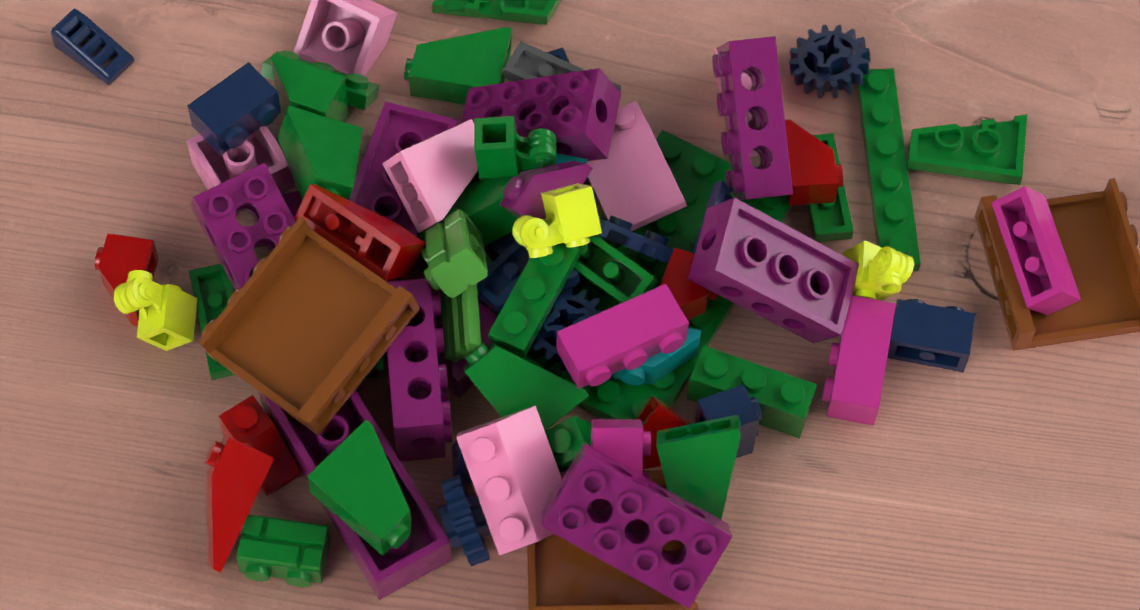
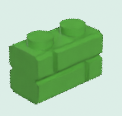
[422,209,488,298]

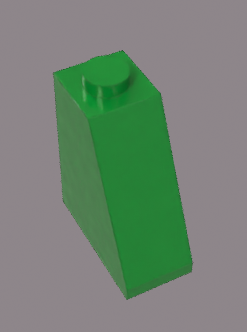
[404,27,512,105]
[277,105,363,200]
[418,177,518,250]
[463,342,589,431]
[656,414,741,520]
[307,420,412,556]

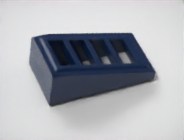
[51,8,135,85]

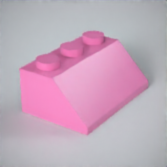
[456,405,562,555]

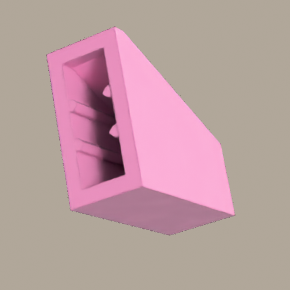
[382,119,478,233]

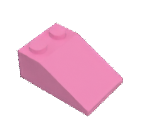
[587,101,687,231]

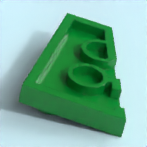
[432,0,561,25]
[907,114,1027,185]

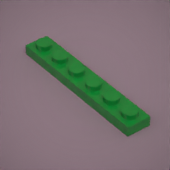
[856,68,921,271]

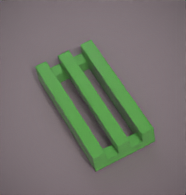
[441,284,481,362]

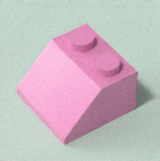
[294,0,397,76]

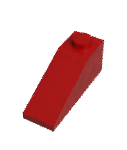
[294,184,425,281]
[205,435,274,573]

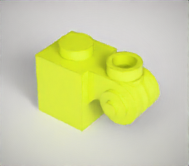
[512,183,602,258]
[841,240,914,301]
[114,270,198,351]

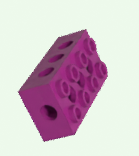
[712,36,793,200]
[460,68,621,176]
[349,101,458,271]
[191,162,296,290]
[688,198,859,343]
[387,278,453,462]
[542,443,732,609]

